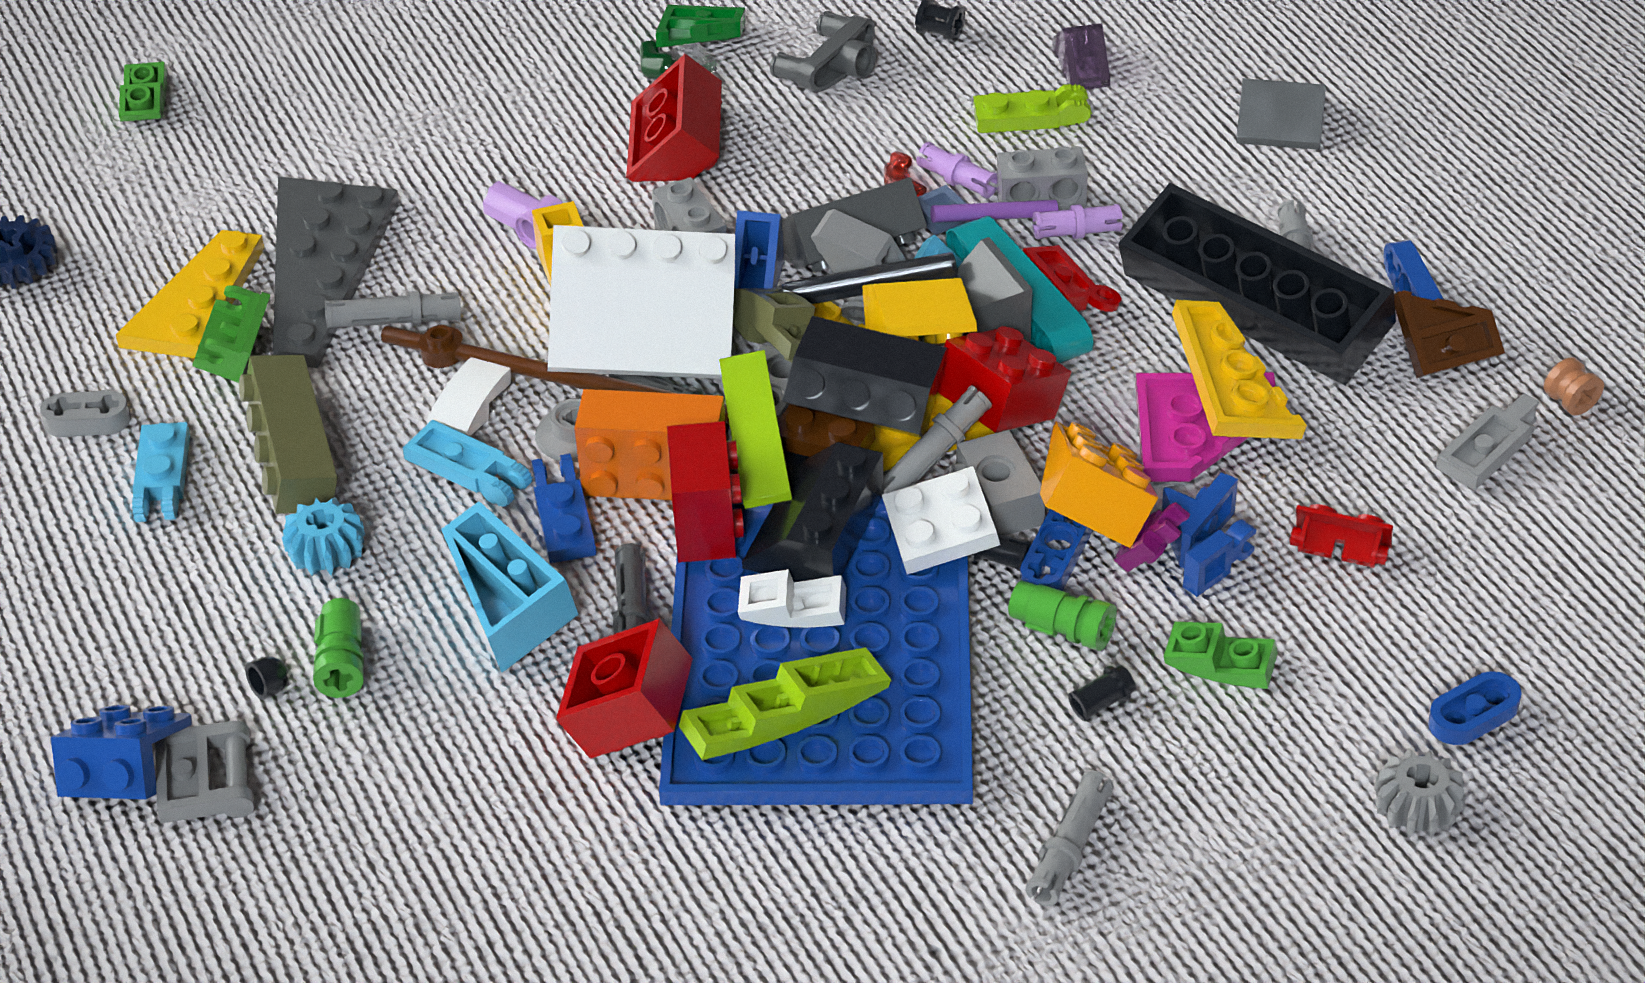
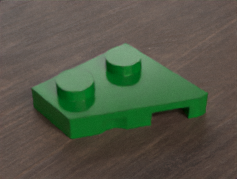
[656,5,746,47]

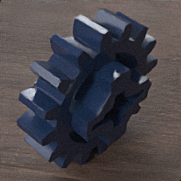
[0,215,58,289]

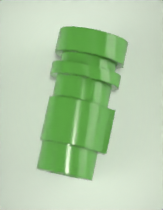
[1008,580,1117,651]
[313,598,364,698]

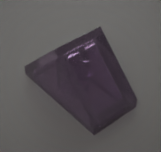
[1052,23,1110,89]

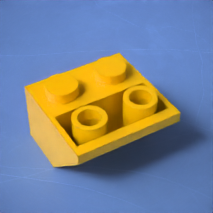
[862,278,977,344]

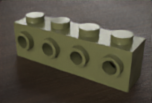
[239,355,338,514]

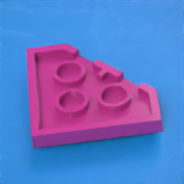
[1135,372,1276,482]

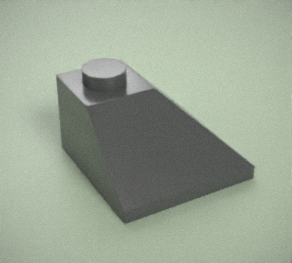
[956,237,1032,343]

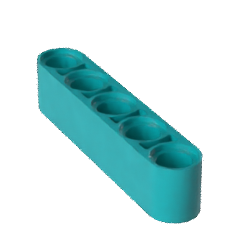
[946,216,1094,363]

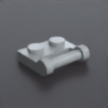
[155,721,254,823]

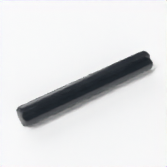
[782,252,958,304]

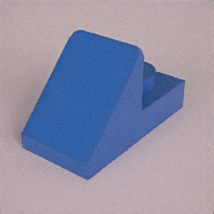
[1162,472,1238,568]

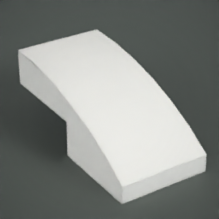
[427,357,511,436]
[738,569,846,628]

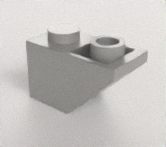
[811,209,906,273]

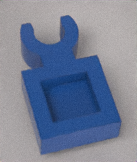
[1183,519,1257,597]

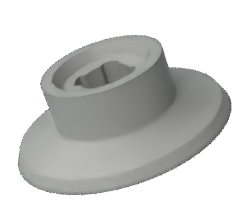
[535,398,581,462]

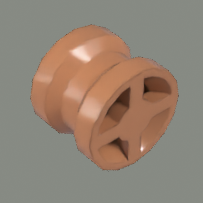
[1543,357,1604,416]

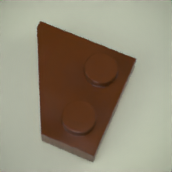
[1394,290,1505,379]

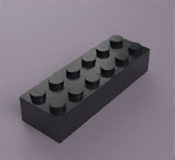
[1118,183,1396,386]

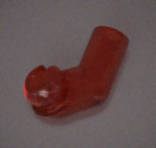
[884,151,927,197]

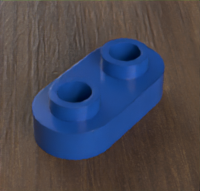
[1428,671,1522,745]

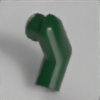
[640,41,677,80]

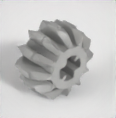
[1374,748,1466,839]

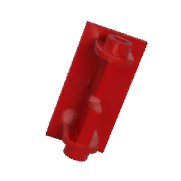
[1290,504,1393,568]

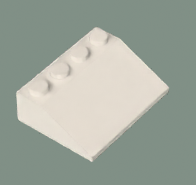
[548,225,735,379]

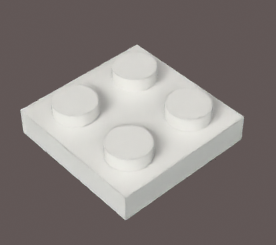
[882,466,1000,575]

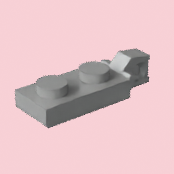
[1436,393,1540,490]

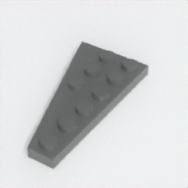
[273,176,400,368]

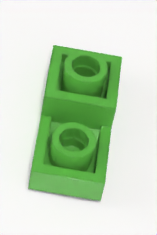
[119,62,167,122]
[1163,622,1278,689]

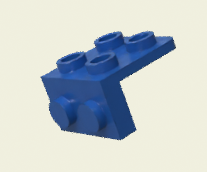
[51,705,192,799]

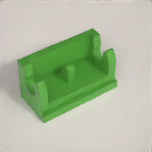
[192,285,270,383]

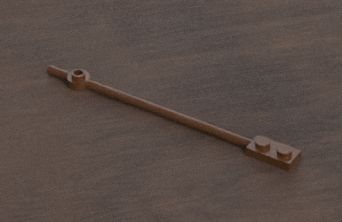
[381,325,876,457]

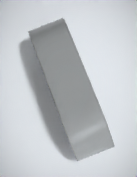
[40,390,131,437]

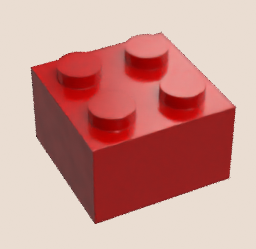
[937,326,1072,433]
[667,421,744,563]
[556,618,693,759]

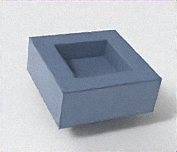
[918,185,967,235]

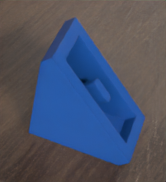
[734,210,784,288]

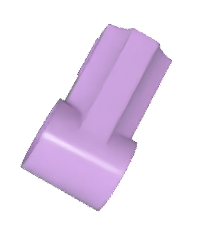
[483,181,563,250]

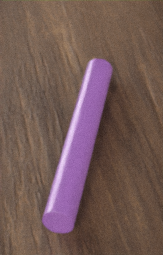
[930,200,1058,223]

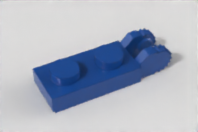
[531,453,596,564]

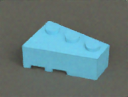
[441,501,579,673]

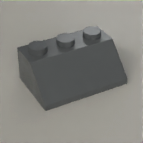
[782,177,927,273]

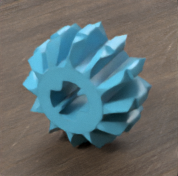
[282,497,365,576]

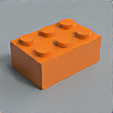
[574,389,727,500]

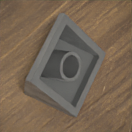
[1236,78,1326,150]

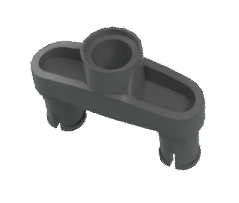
[770,11,876,92]

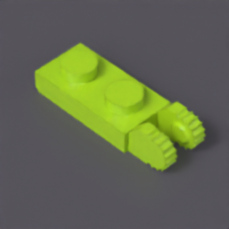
[973,84,1092,133]

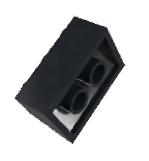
[782,316,948,438]
[742,442,884,582]

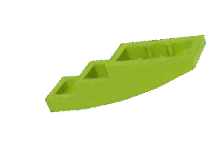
[719,350,792,509]
[679,647,891,760]

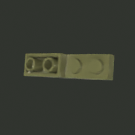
[733,288,816,363]

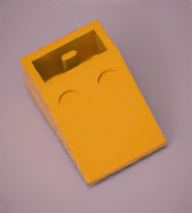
[1040,421,1158,548]

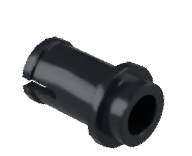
[971,533,1031,571]
[1068,665,1136,721]

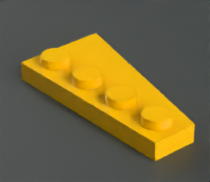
[115,230,265,358]
[1172,300,1307,439]

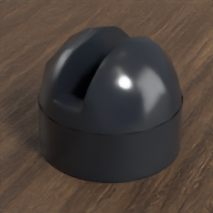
[245,656,288,700]

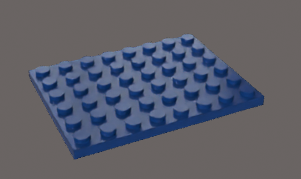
[659,498,973,806]

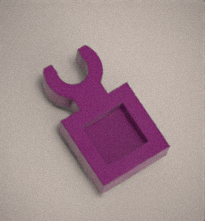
[1114,502,1190,572]

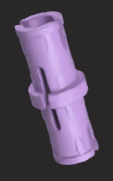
[916,142,997,199]
[1032,204,1123,240]

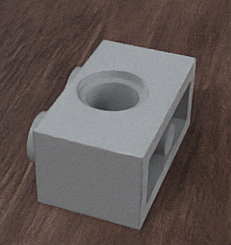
[951,430,1045,535]

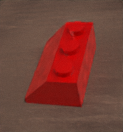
[626,54,722,182]

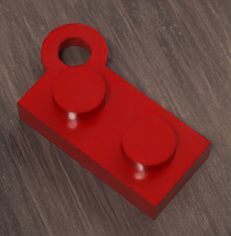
[1023,245,1122,312]

